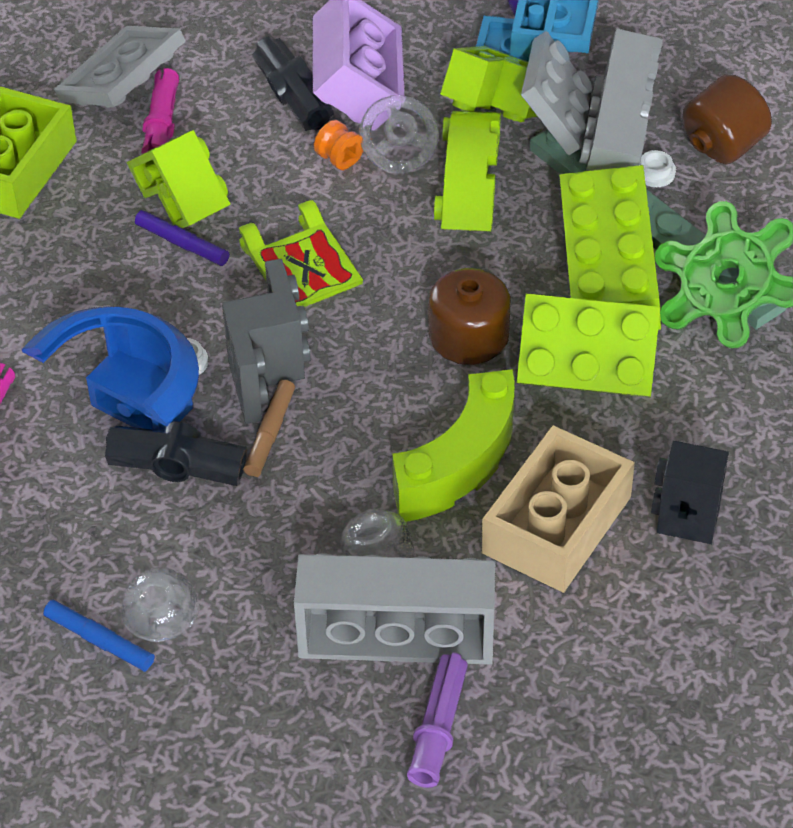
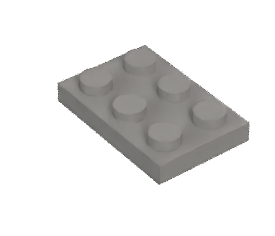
[54,26,186,108]
[521,31,592,156]

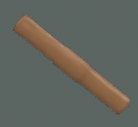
[243,380,295,477]

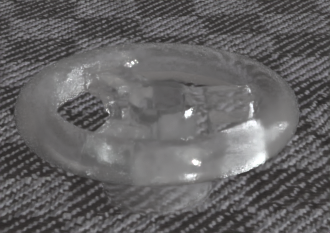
[359,95,439,173]

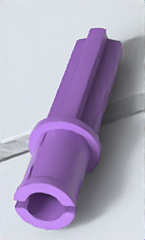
[407,652,468,788]

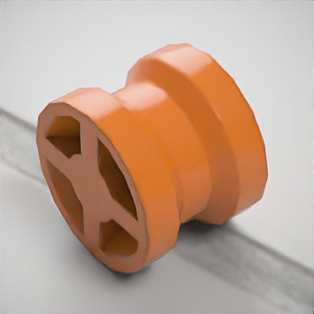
[314,120,365,171]

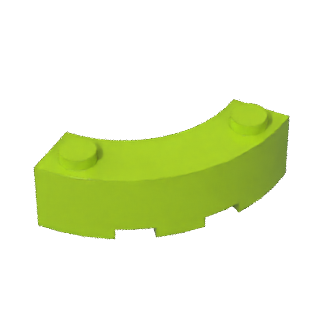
[434,111,501,232]
[392,369,515,523]

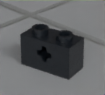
[651,440,729,545]

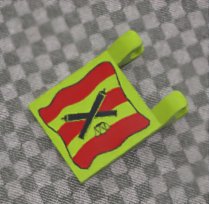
[239,200,363,307]

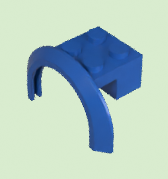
[22,306,199,430]

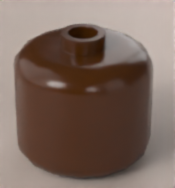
[682,74,772,164]
[428,268,511,365]

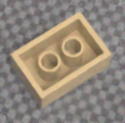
[482,425,635,593]

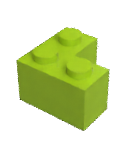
[440,46,538,122]
[126,130,231,228]

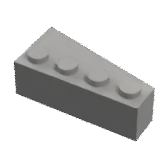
[579,28,663,171]

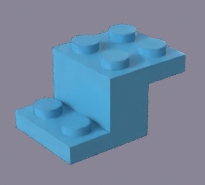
[476,0,599,62]

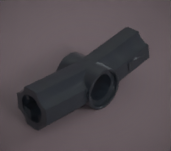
[252,36,334,131]
[105,421,247,486]

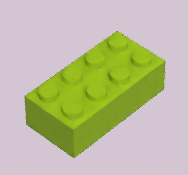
[560,165,661,330]

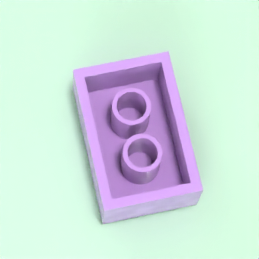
[313,0,405,130]

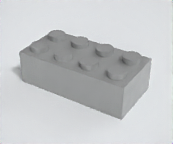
[294,553,496,665]

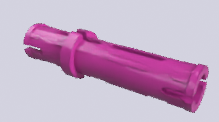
[141,68,179,154]

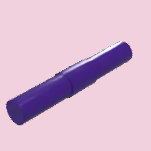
[135,210,229,266]

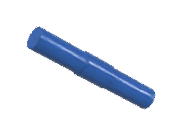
[43,599,155,672]

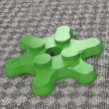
[655,201,793,348]

